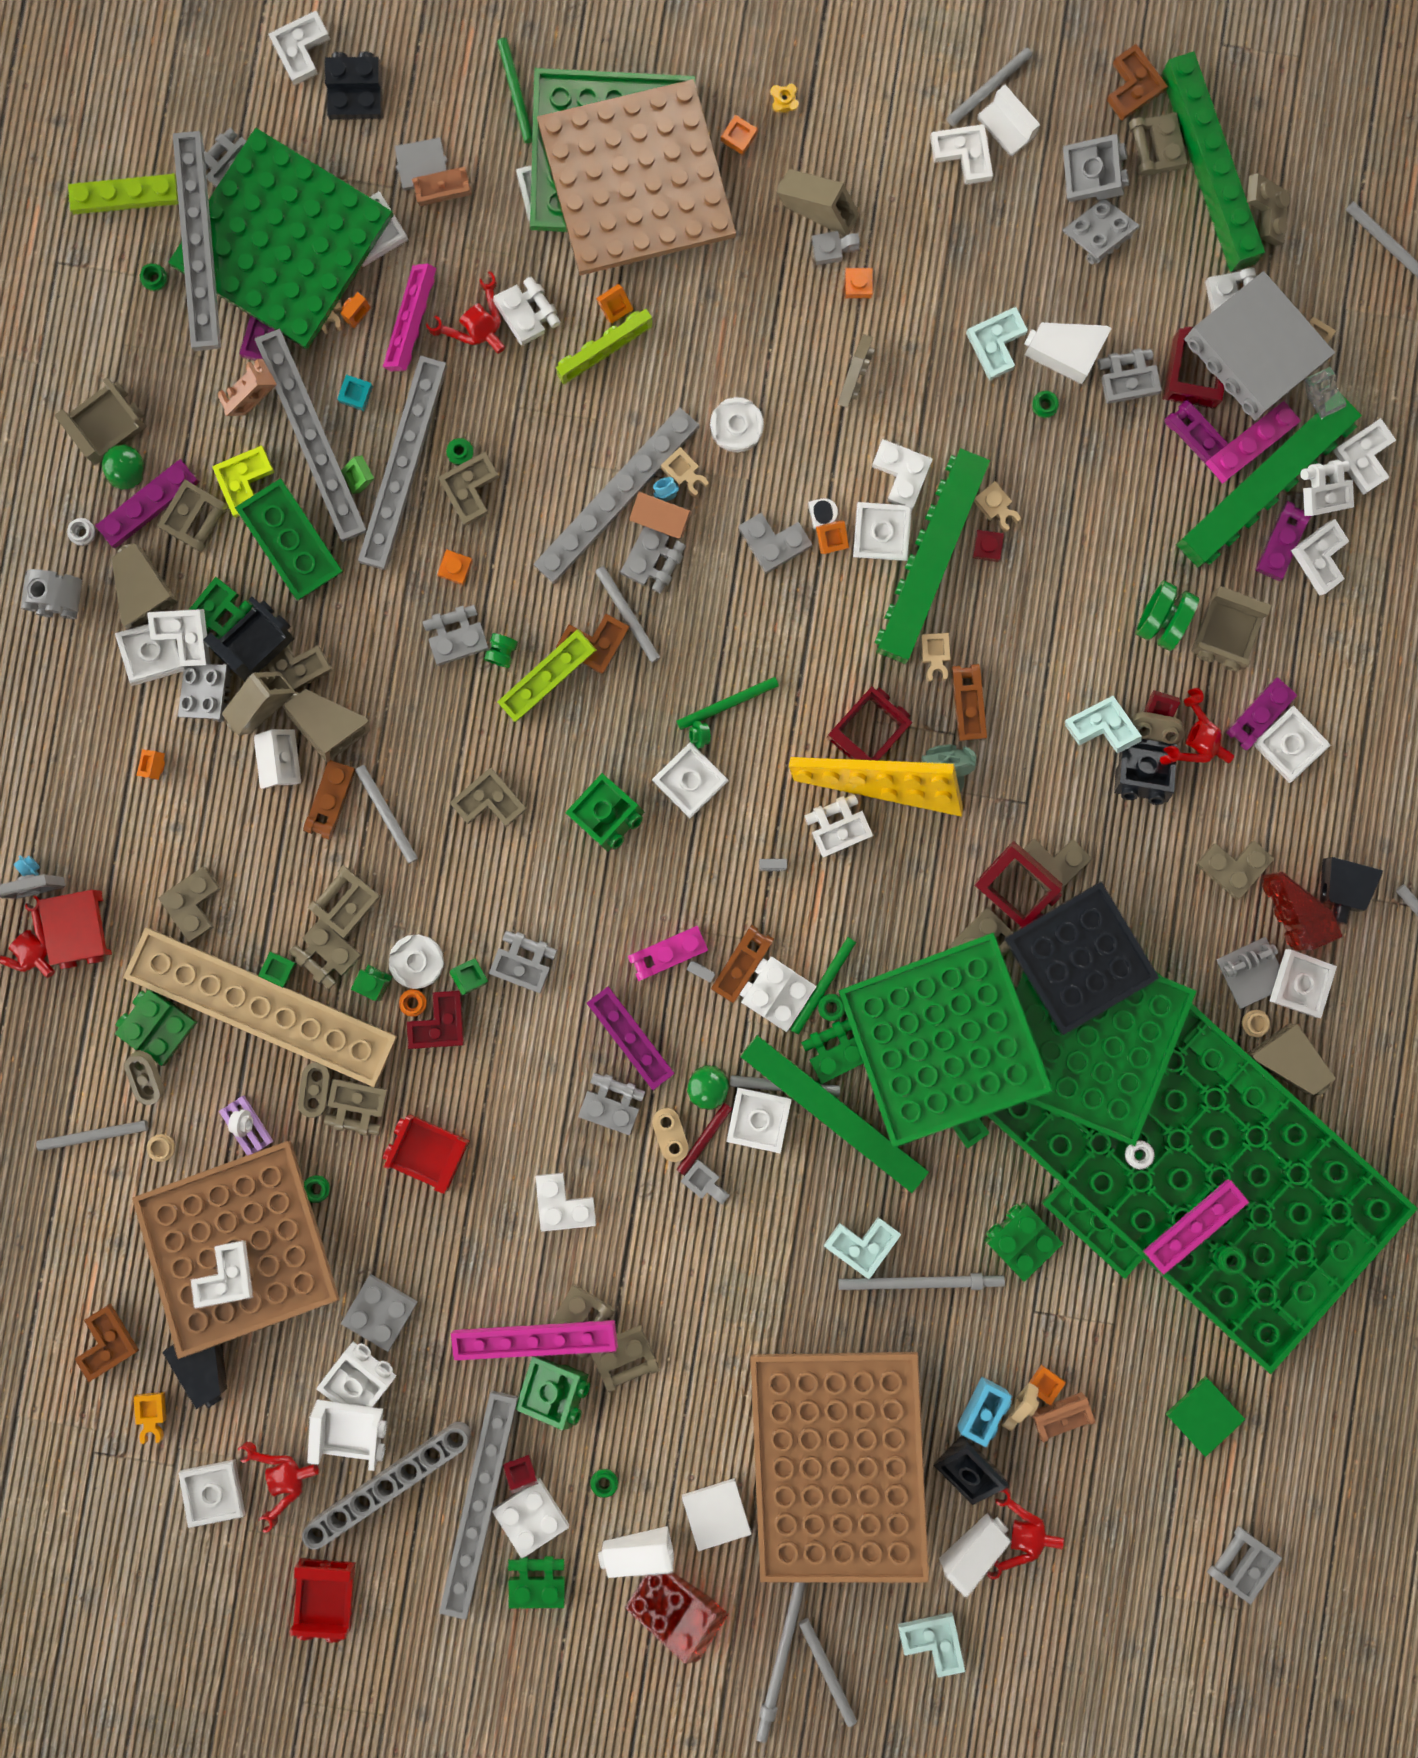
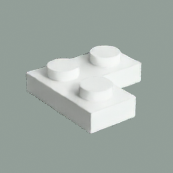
[268,11,330,86]
[930,124,993,185]
[1333,418,1396,495]
[872,439,932,511]
[1291,519,1349,596]
[147,609,210,666]
[535,1172,596,1232]
[191,1241,253,1308]

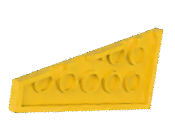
[789,757,963,817]

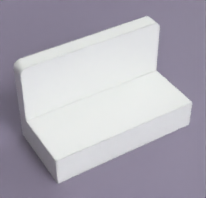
[978,85,1040,156]
[254,729,301,789]

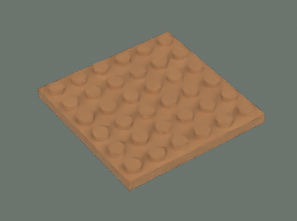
[537,79,736,276]
[132,1141,340,1359]

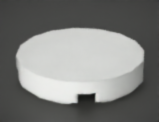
[710,397,764,453]
[389,935,444,989]

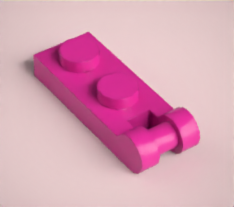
[627,926,708,981]

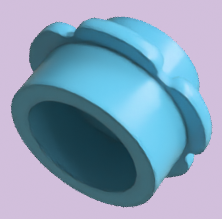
[653,477,679,501]
[14,855,40,876]

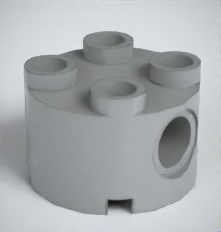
[20,569,82,619]

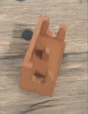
[412,166,472,206]
[218,359,277,416]
[629,492,692,539]
[1032,1392,1096,1443]

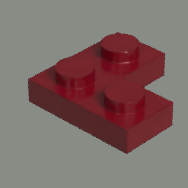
[407,990,465,1049]

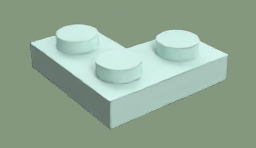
[966,307,1028,381]
[1065,696,1142,754]
[824,1217,901,1279]
[898,1612,965,1678]

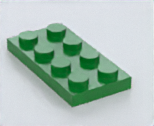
[235,478,343,601]

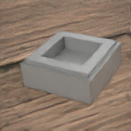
[759,859,787,871]
[686,961,715,983]

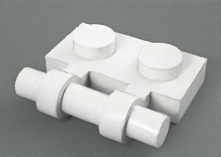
[493,277,561,346]
[1301,460,1354,516]
[804,794,873,858]

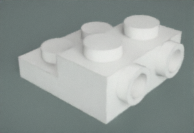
[739,956,817,1032]
[316,1342,397,1407]

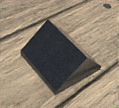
[933,1435,1008,1505]

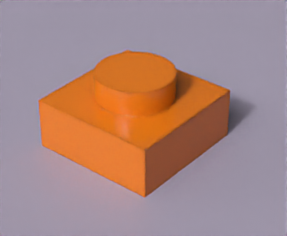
[721,115,758,155]
[845,268,873,298]
[596,284,634,324]
[341,292,371,329]
[816,520,849,554]
[437,549,473,586]
[136,749,165,780]
[1029,1364,1066,1406]

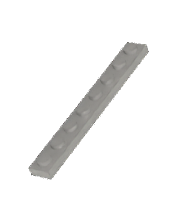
[173,131,221,351]
[255,329,367,542]
[358,355,448,570]
[533,407,699,584]
[439,1390,518,1620]

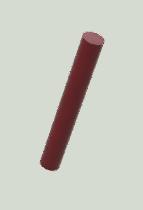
[676,1102,733,1176]

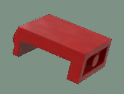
[38,890,112,969]
[382,1114,470,1194]
[290,1558,356,1643]

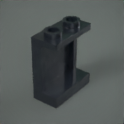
[203,596,294,682]

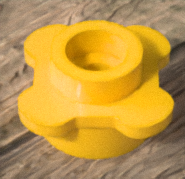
[771,84,799,113]

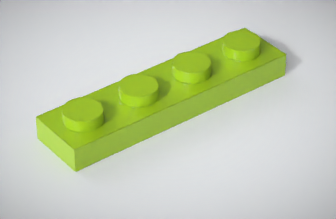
[68,174,179,215]
[556,309,653,385]
[497,629,597,722]

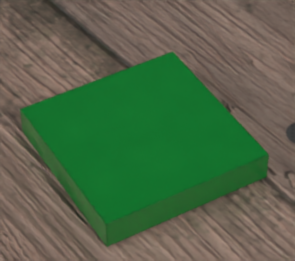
[1165,1376,1246,1457]

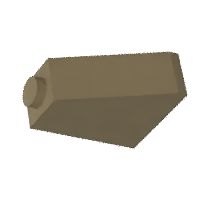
[777,169,859,236]
[112,543,178,629]
[222,671,296,735]
[284,689,371,762]
[1247,1024,1336,1095]

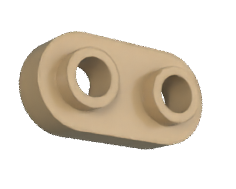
[652,1107,689,1162]

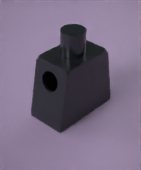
[1320,857,1383,925]

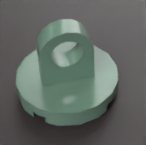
[921,744,977,792]

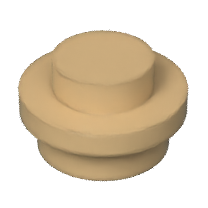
[1242,1010,1270,1037]
[147,1134,175,1162]

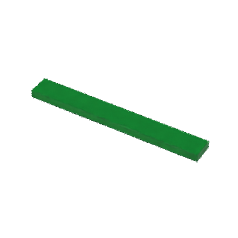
[740,1035,929,1193]

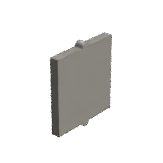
[395,138,448,190]

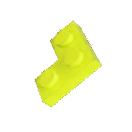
[212,445,275,518]

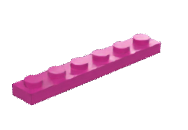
[451,1320,618,1361]

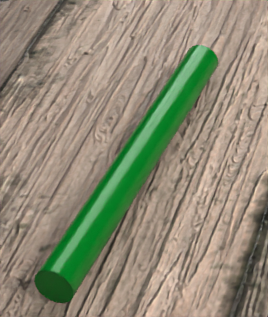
[497,37,532,144]
[676,677,779,731]
[790,937,857,1035]

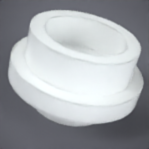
[67,518,96,546]
[228,1109,253,1138]
[1125,1141,1154,1169]

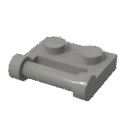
[1207,1526,1282,1605]

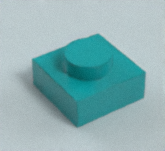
[337,374,373,411]

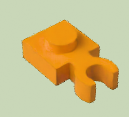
[134,1392,166,1444]

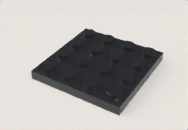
[1004,881,1159,1035]

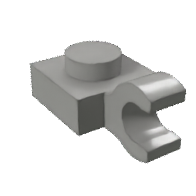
[812,231,860,265]
[681,1159,730,1205]

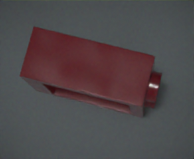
[1162,327,1225,409]
[826,686,913,761]
[974,840,1063,927]

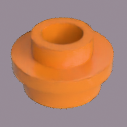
[399,989,427,1017]

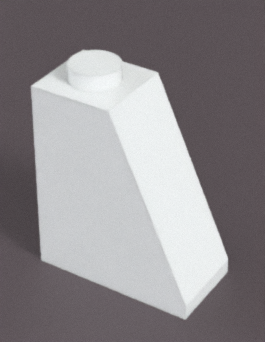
[1024,322,1111,384]
[939,1513,1011,1598]
[598,1526,674,1578]

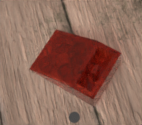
[1262,871,1343,951]
[624,1572,729,1664]

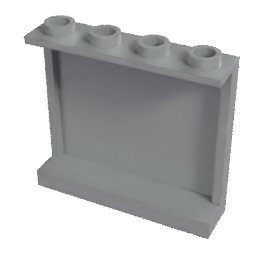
[1184,271,1335,420]

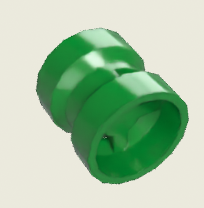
[484,633,518,668]

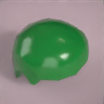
[102,445,145,490]
[687,1065,730,1110]

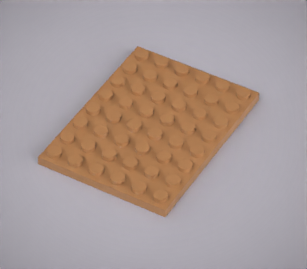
[750,1352,929,1583]

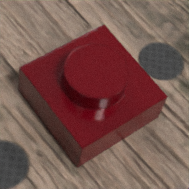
[972,529,1004,562]
[1144,690,1180,717]
[502,1455,538,1494]

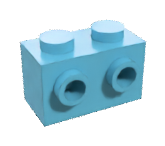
[957,1377,1012,1447]

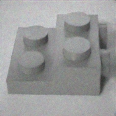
[1063,134,1129,202]

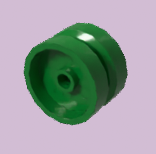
[1135,580,1199,651]

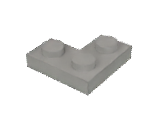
[738,512,812,574]

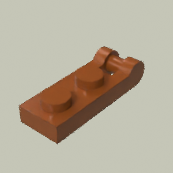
[951,664,987,742]
[303,760,356,840]
[711,924,774,1004]

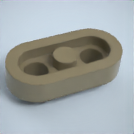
[1130,712,1184,744]
[124,1051,164,1105]
[298,1062,332,1118]

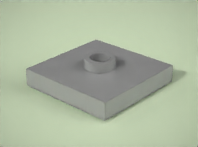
[0,874,65,900]

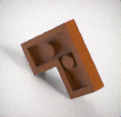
[1107,44,1168,121]
[556,614,630,675]
[75,1303,139,1383]

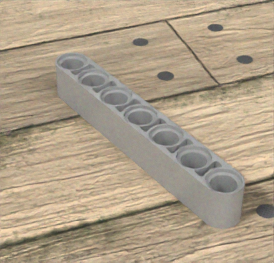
[302,1422,471,1549]

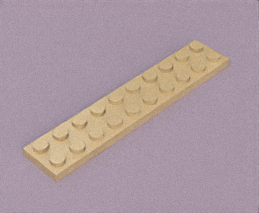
[123,927,398,1087]

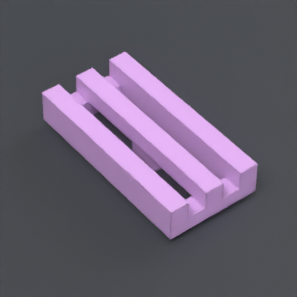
[219,1096,273,1155]

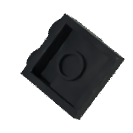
[325,51,383,120]
[1114,739,1177,805]

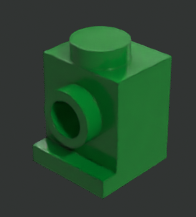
[350,965,393,1002]

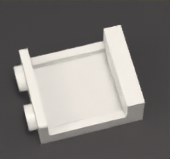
[308,1400,387,1471]

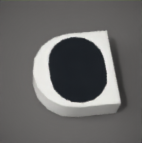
[808,499,838,530]

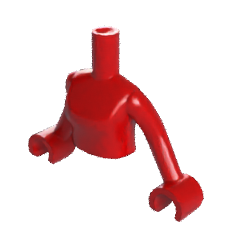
[426,272,505,354]
[1160,688,1234,765]
[0,896,55,978]
[237,1442,319,1533]
[986,1488,1064,1580]

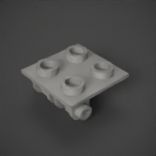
[1062,199,1140,265]
[178,664,233,722]
[1216,937,1280,1009]

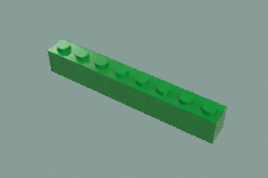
[1161,51,1265,273]
[1176,392,1362,568]
[874,448,990,665]

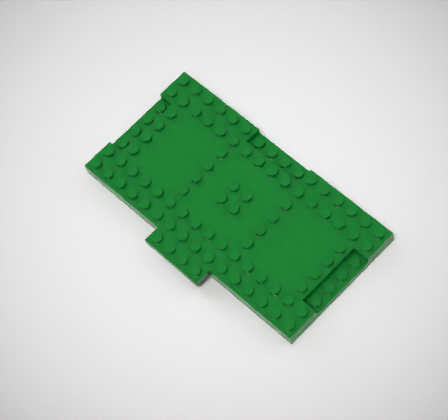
[987,969,1418,1374]

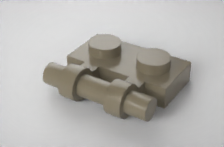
[289,919,362,989]
[324,1079,389,1136]

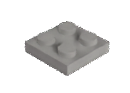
[341,1274,418,1352]

